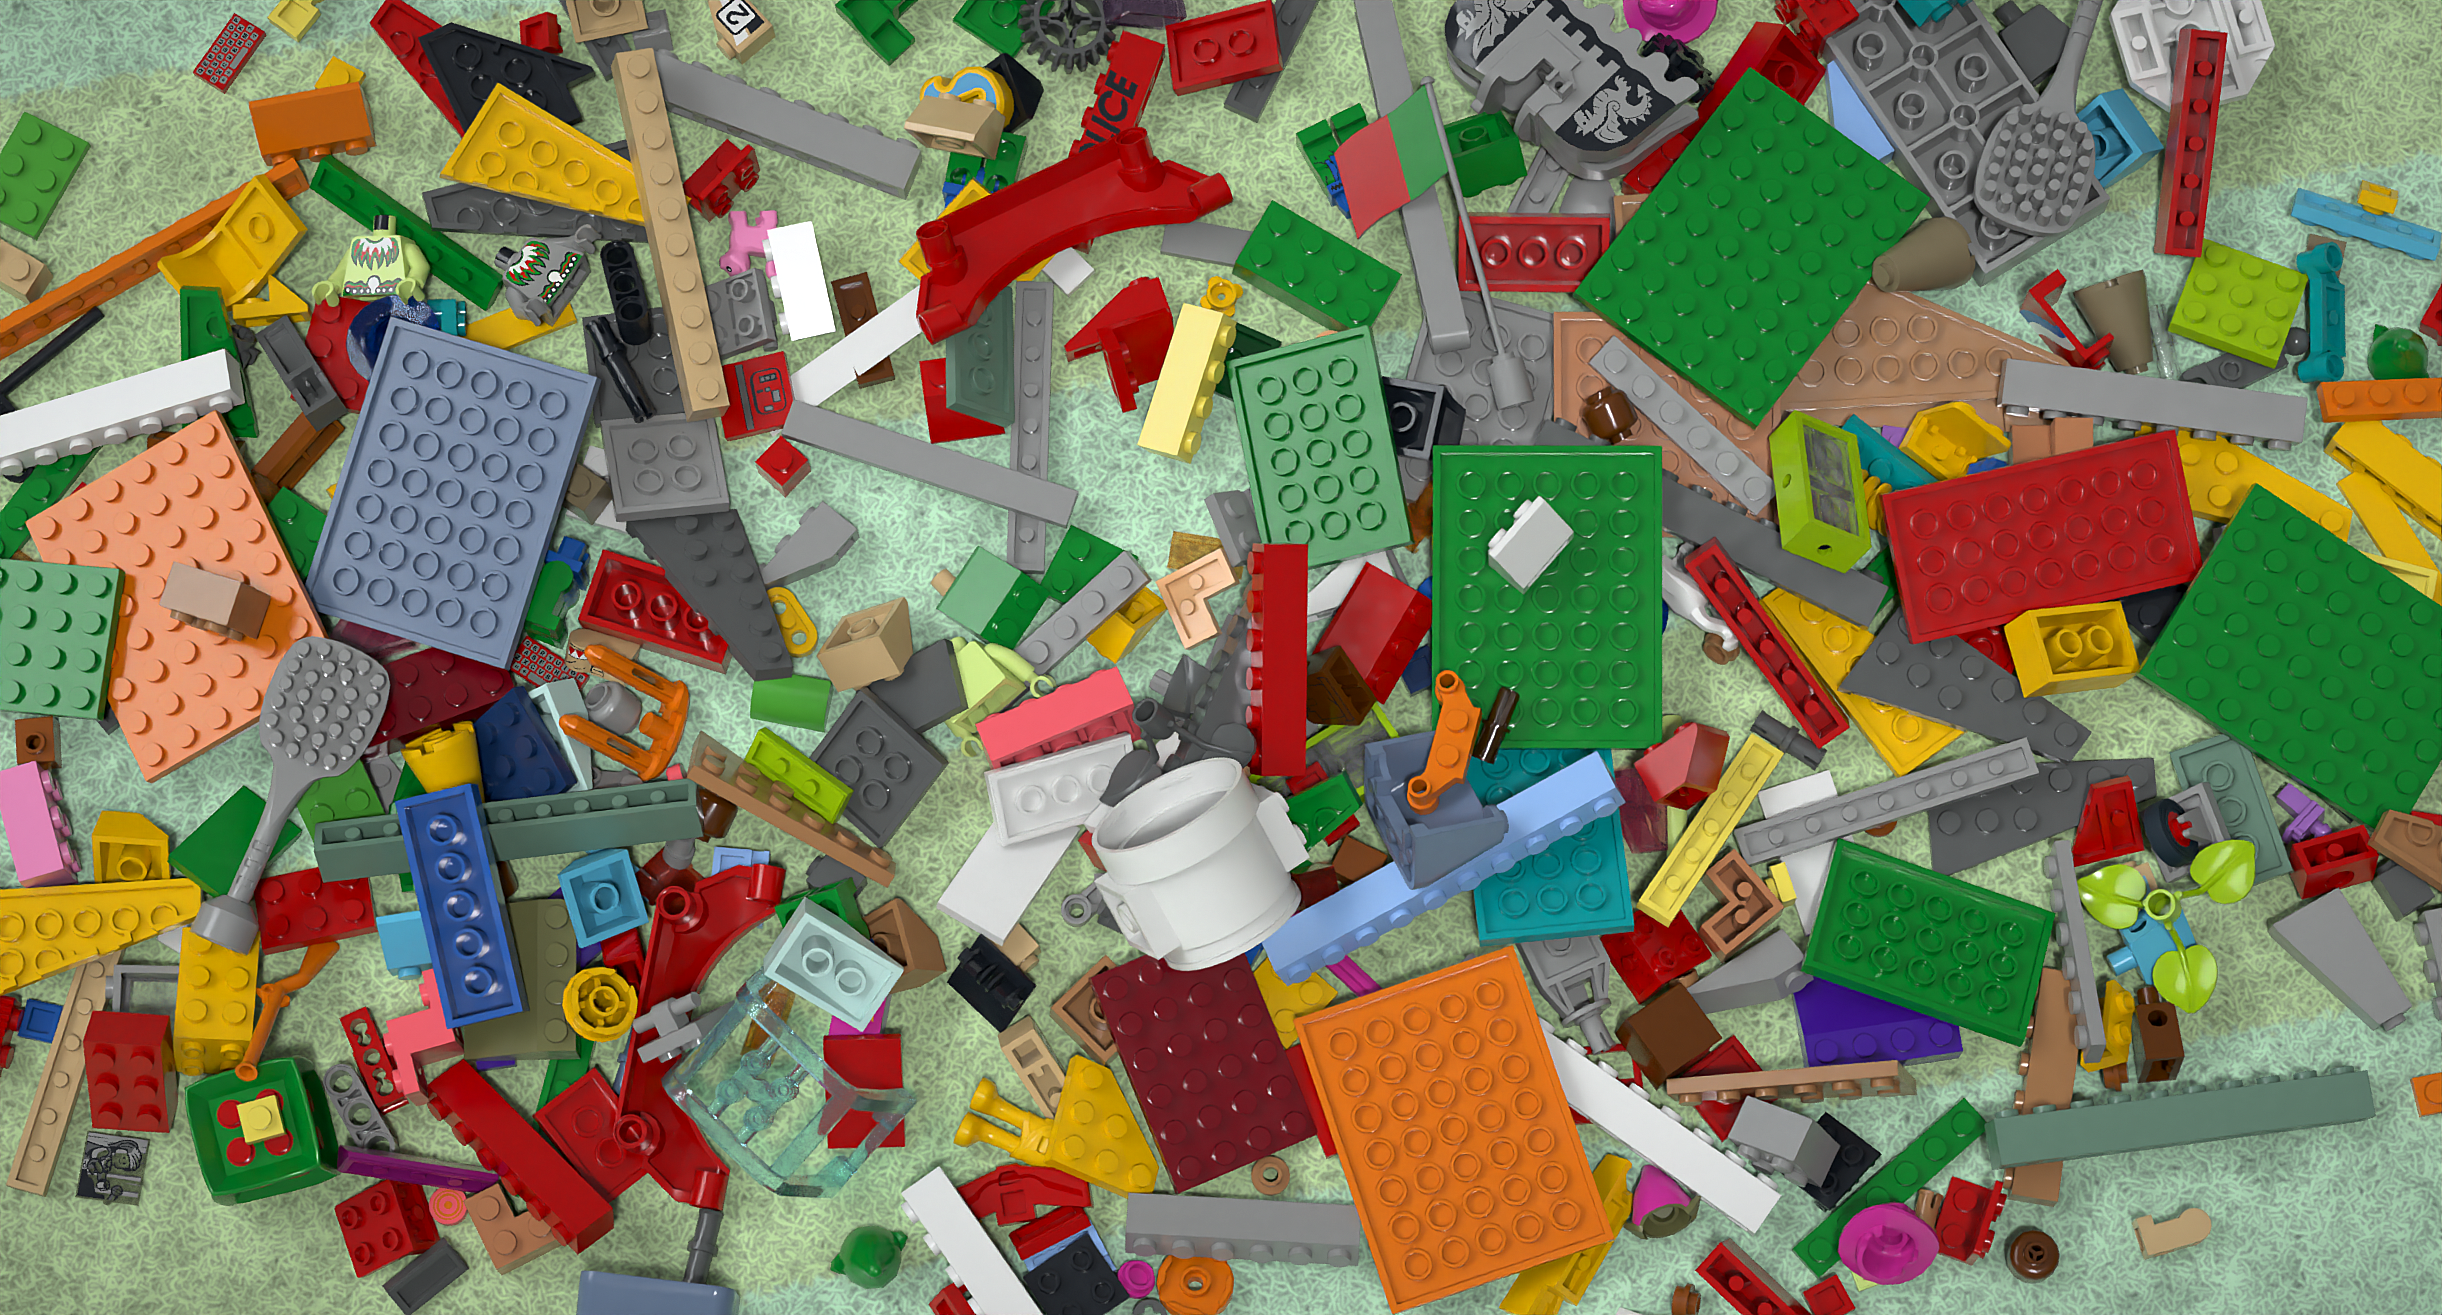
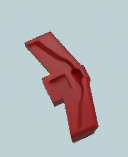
[956,1163,1094,1227]

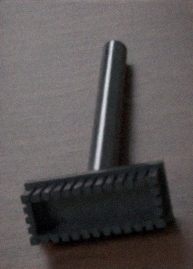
[0,306,104,416]

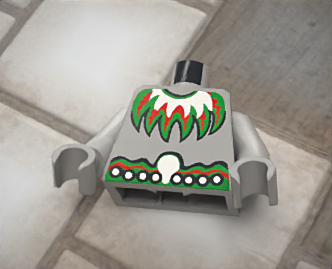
[494,224,602,326]

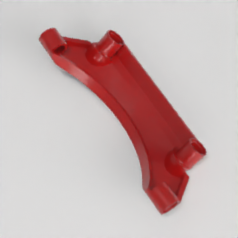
[916,127,1233,345]
[613,864,786,1211]

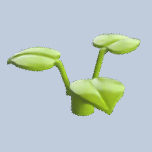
[2077,840,2256,1014]

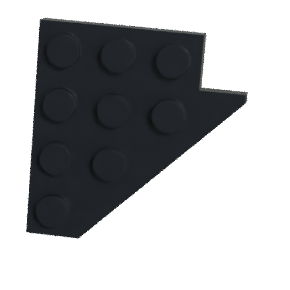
[418,22,595,133]

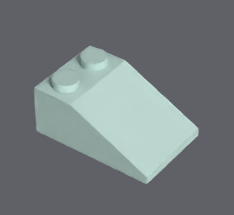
[528,678,593,793]
[763,897,904,1032]

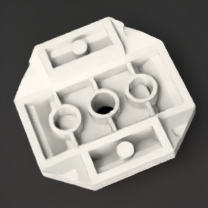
[2109,0,2275,113]

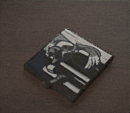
[75,1131,151,1206]

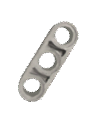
[323,1064,400,1154]

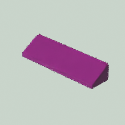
[337,1145,499,1193]

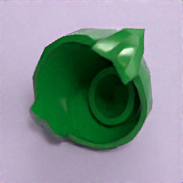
[2367,324,2430,380]
[830,1226,908,1289]

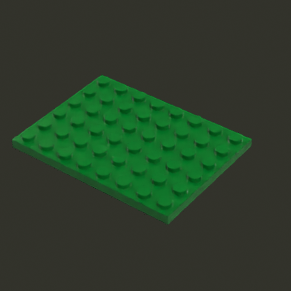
[1573,67,1931,430]
[1432,445,1662,750]
[2135,483,2442,832]

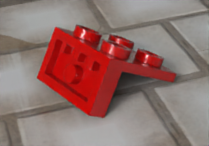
[1774,0,1859,60]
[682,139,760,223]
[1096,308,1174,413]
[1600,910,1712,1004]
[1935,1176,2007,1266]
[334,1179,440,1278]

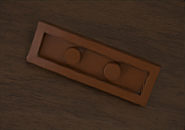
[831,272,895,389]

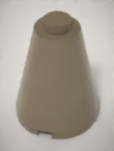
[1872,216,1975,293]
[2073,269,2154,375]

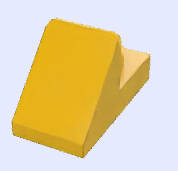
[232,275,312,328]

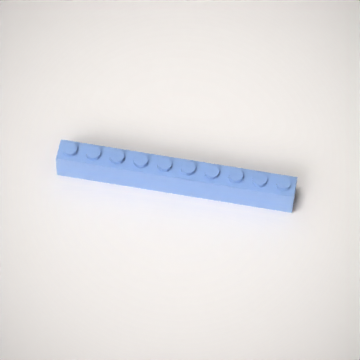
[1261,751,1626,986]

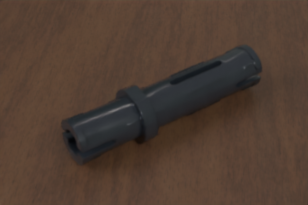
[585,316,657,423]

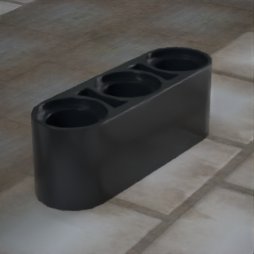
[600,240,653,345]

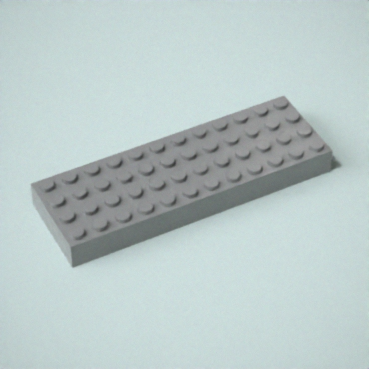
[1822,0,2110,288]

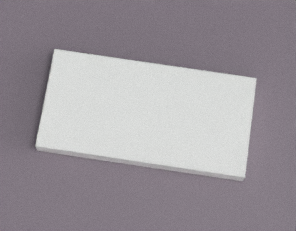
[984,732,1134,847]
[1757,770,1855,937]
[936,822,1080,946]

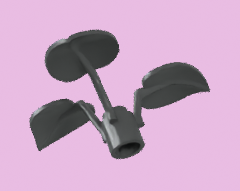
[1099,655,1257,807]

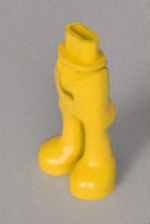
[953,1077,1054,1167]

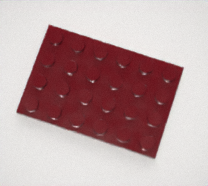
[1088,952,1318,1194]

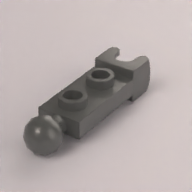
[2178,327,2310,389]

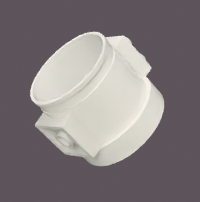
[1092,757,1310,971]

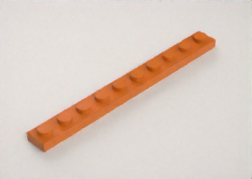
[0,157,309,360]

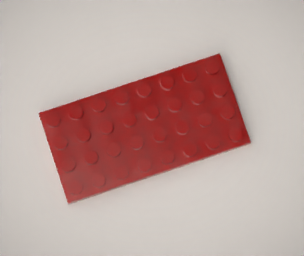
[1879,429,2203,644]

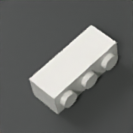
[762,221,836,341]

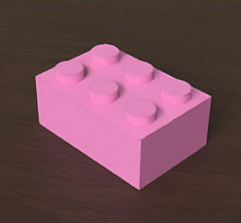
[0,761,82,888]

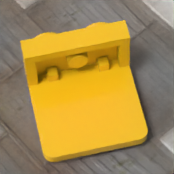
[1899,401,2012,481]

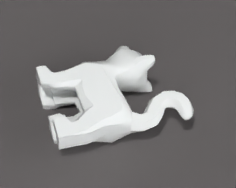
[1662,542,1739,652]

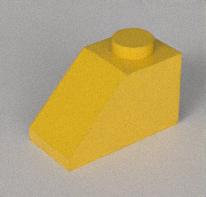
[1086,586,1168,664]

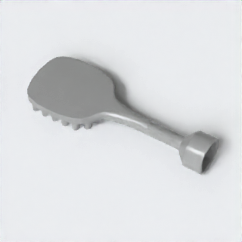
[1974,0,2103,237]
[190,636,390,956]

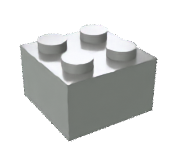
[1728,1096,1840,1187]

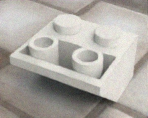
[1488,496,1574,595]

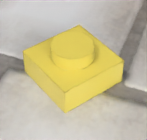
[1764,862,1797,908]
[237,1095,287,1145]

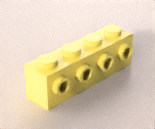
[1137,303,1237,464]

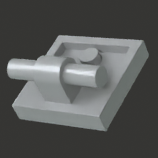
[704,268,778,361]
[633,992,741,1063]

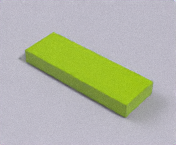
[744,727,854,824]

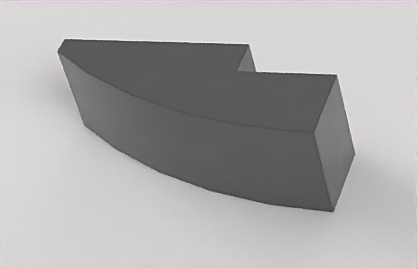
[255,315,348,432]

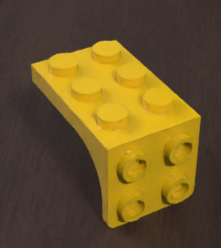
[157,174,308,312]
[173,927,260,1076]

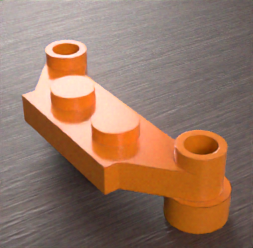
[1407,670,1482,815]

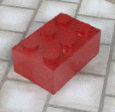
[83,1010,178,1133]

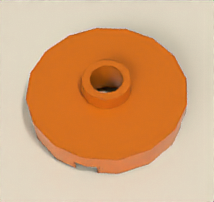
[1157,1255,1234,1315]

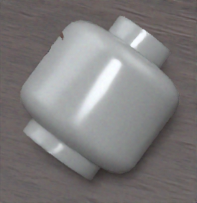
[584,681,641,737]

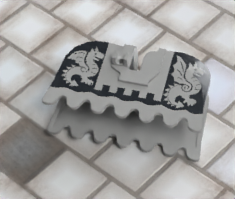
[1445,0,1699,180]

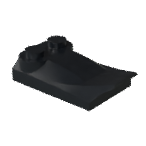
[1382,376,1466,461]

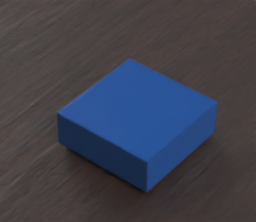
[17,999,63,1044]

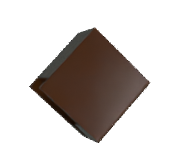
[1616,983,1722,1091]

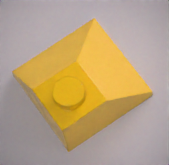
[92,810,172,884]

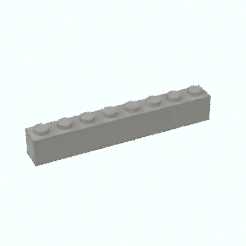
[654,49,923,200]
[1997,358,2308,451]

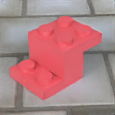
[383,968,464,1106]

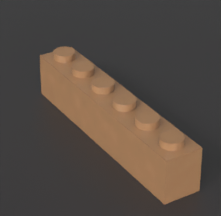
[2002,968,2079,1207]

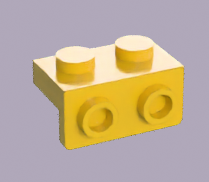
[2080,979,2135,1073]

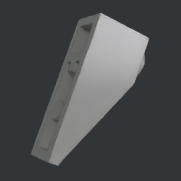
[1687,929,1814,1014]

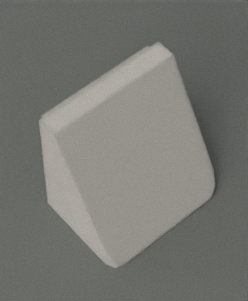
[632,9,674,52]

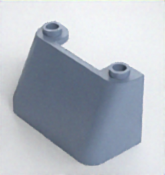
[1364,730,1509,890]
[576,1271,740,1315]

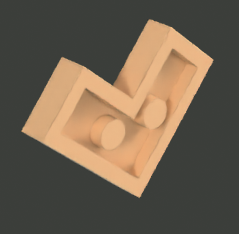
[1155,548,1240,650]

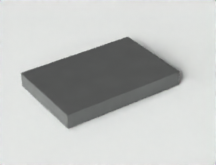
[856,638,969,734]

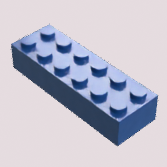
[395,783,530,1029]

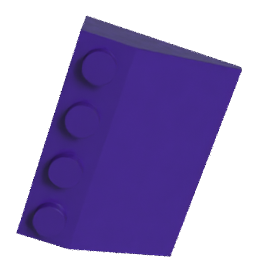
[1791,976,1963,1068]

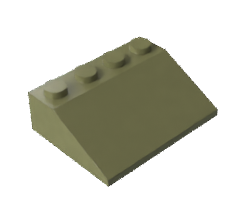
[464,899,581,1062]

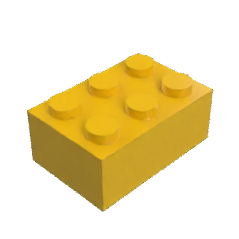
[2003,601,2140,698]

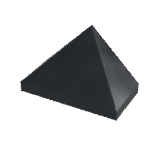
[984,53,1044,134]

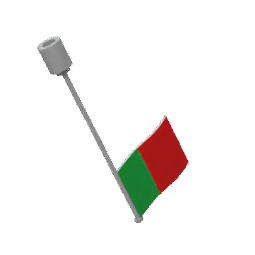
[1334,76,1535,410]

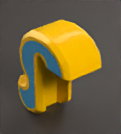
[919,66,1014,128]

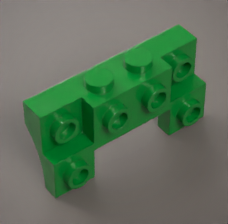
[835,0,918,66]

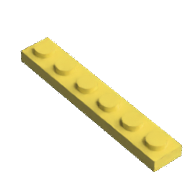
[1636,733,1784,927]

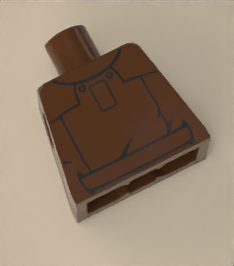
[1306,646,1377,726]
[2131,987,2185,1083]

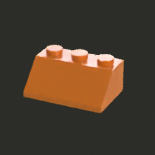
[248,81,376,167]

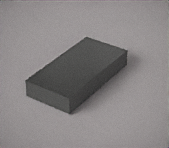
[382,1237,469,1315]

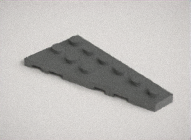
[422,139,648,243]
[625,509,793,681]
[1837,605,2092,765]
[1927,758,2157,876]

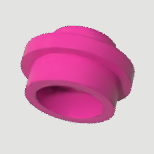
[1116,1260,1155,1299]

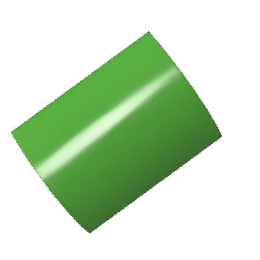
[750,674,834,733]

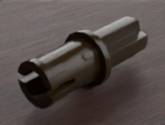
[1472,687,1520,765]

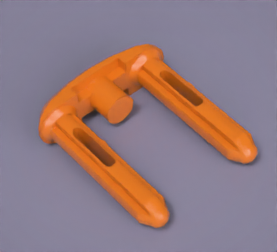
[559,644,690,782]

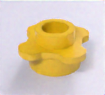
[1200,276,1243,317]

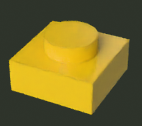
[314,56,366,89]
[2357,180,2398,215]

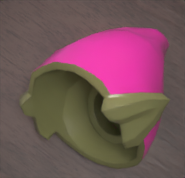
[1623,1164,1701,1240]

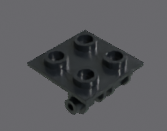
[947,934,1037,1033]
[1781,1112,1882,1212]
[1022,1234,1130,1315]

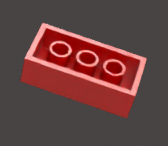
[1458,212,1610,292]
[578,549,732,675]

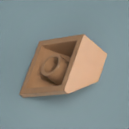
[862,898,947,995]

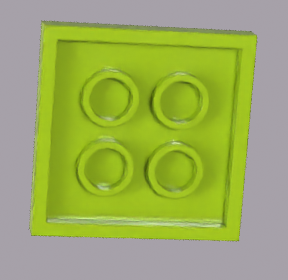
[2168,238,2308,369]

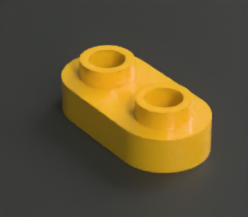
[766,587,818,658]

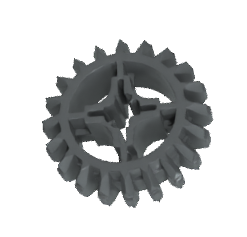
[1017,0,1118,74]

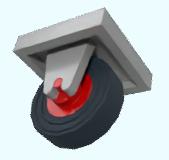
[2139,782,2231,883]

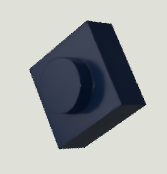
[1400,645,1432,697]

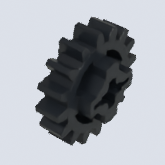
[1641,33,1715,103]

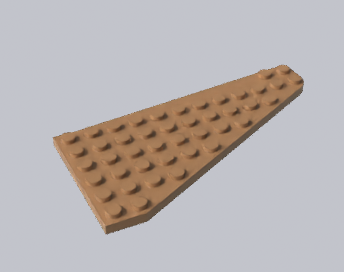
[1613,194,2079,433]

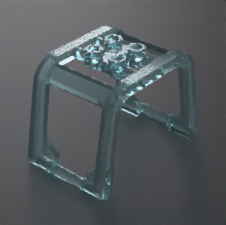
[661,965,917,1199]

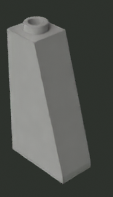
[2268,887,2412,1032]

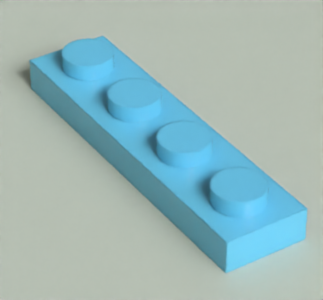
[2291,188,2442,261]

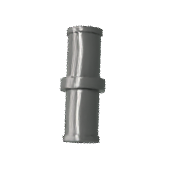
[1750,710,1827,771]
[681,1208,724,1284]

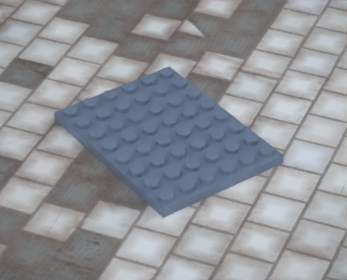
[304,317,601,670]

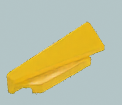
[1499,1154,1634,1315]

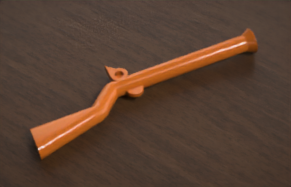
[235,941,340,1081]

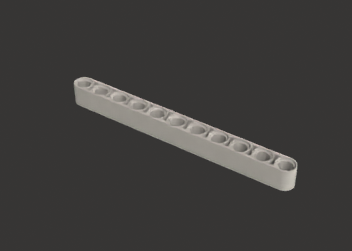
[1351,0,1471,355]

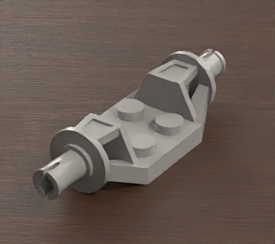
[1515,935,1616,1056]

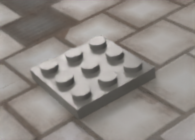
[601,413,729,522]

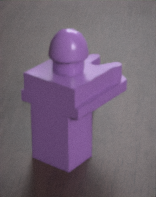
[2276,783,2333,844]

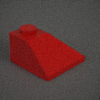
[919,358,1005,444]

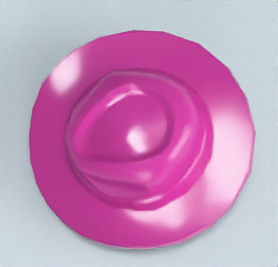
[1623,0,1718,44]
[1838,1202,1939,1285]

